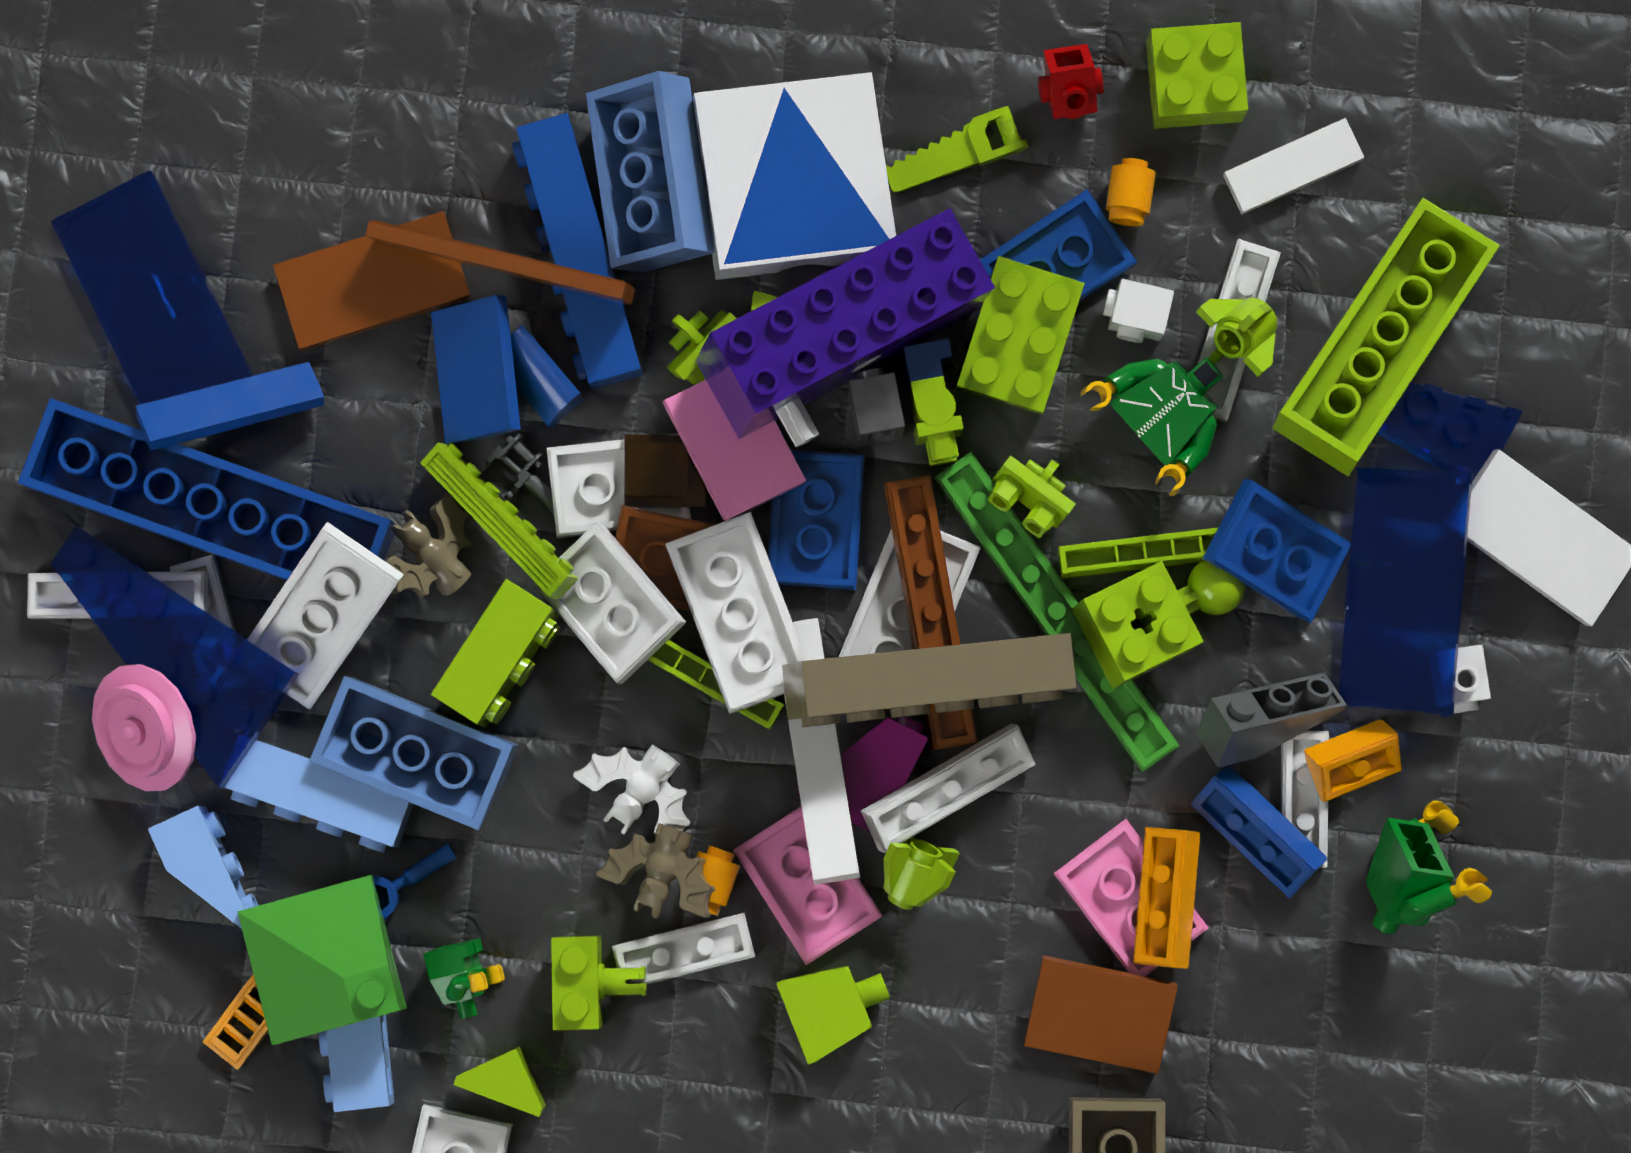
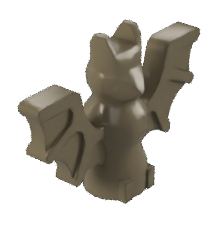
[384,492,471,597]
[596,823,715,919]

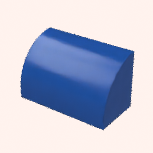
[511,324,584,429]

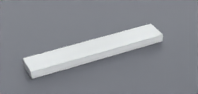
[784,618,860,885]

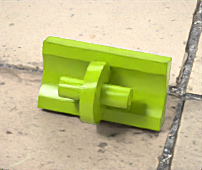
[666,310,737,385]
[988,455,1076,538]

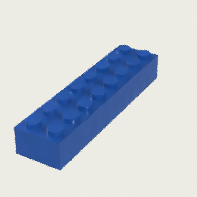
[18,398,396,581]

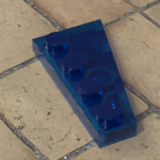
[1377,382,1523,485]

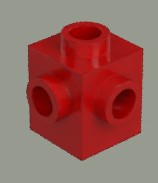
[1037,44,1104,119]

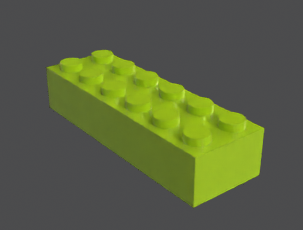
[1272,198,1500,477]

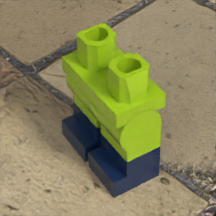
[901,338,964,467]

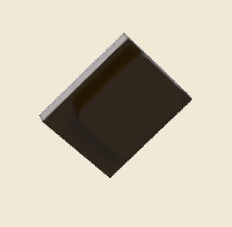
[624,434,706,508]

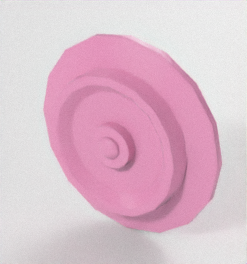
[92,664,196,791]

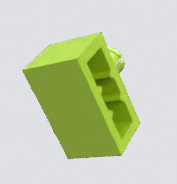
[551,936,646,1030]

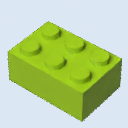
[956,256,1085,415]
[430,579,561,728]

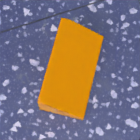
[1304,720,1402,802]

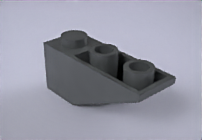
[1196,672,1347,767]

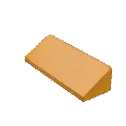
[1133,827,1200,969]

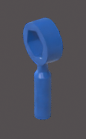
[373,843,457,919]

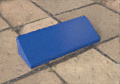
[1190,766,1327,899]

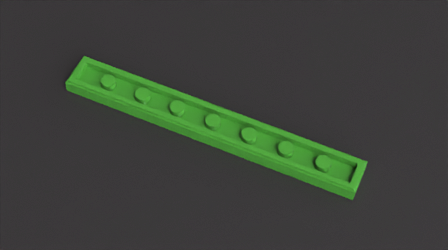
[934,452,1179,772]

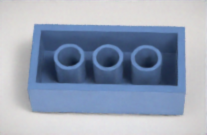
[586,71,715,273]

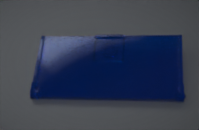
[51,170,254,404]
[1339,468,1473,717]

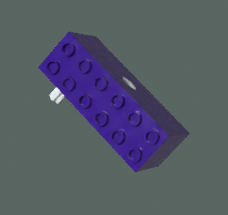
[695,208,995,447]

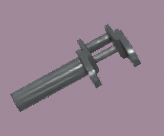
[478,433,554,515]

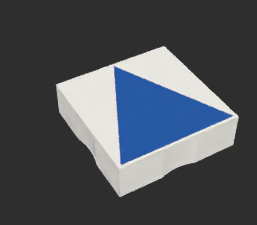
[692,72,896,280]

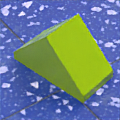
[453,1047,546,1117]

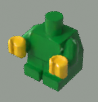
[423,938,505,1019]

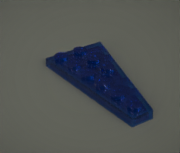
[51,526,299,789]

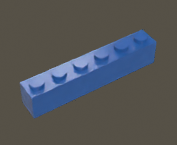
[512,113,643,390]

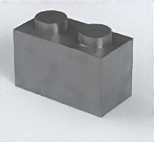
[849,368,905,447]

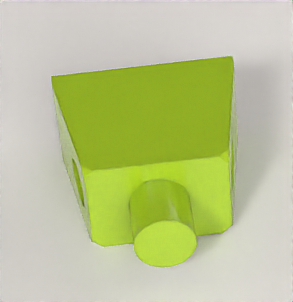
[776,966,891,1065]

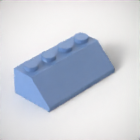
[309,676,519,830]

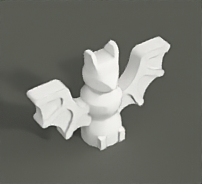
[573,744,690,835]

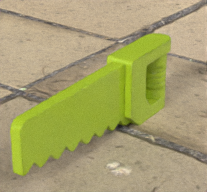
[886,106,1029,193]

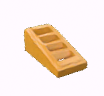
[203,974,269,1070]

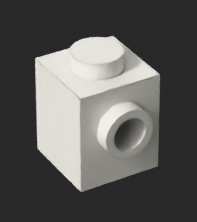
[1103,279,1174,343]
[1429,645,1491,714]

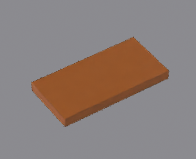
[273,211,472,352]

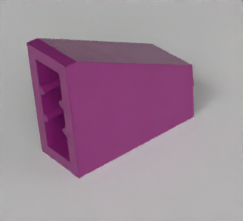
[797,716,928,832]

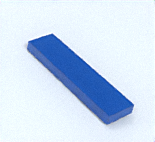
[136,362,324,451]

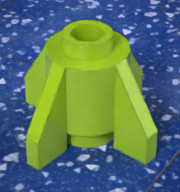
[1196,297,1278,377]
[883,836,960,910]

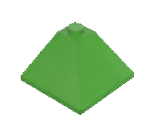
[237,875,407,1045]

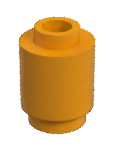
[1105,158,1156,227]
[696,845,740,916]

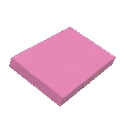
[663,380,806,522]
[733,806,882,965]
[1053,819,1209,976]

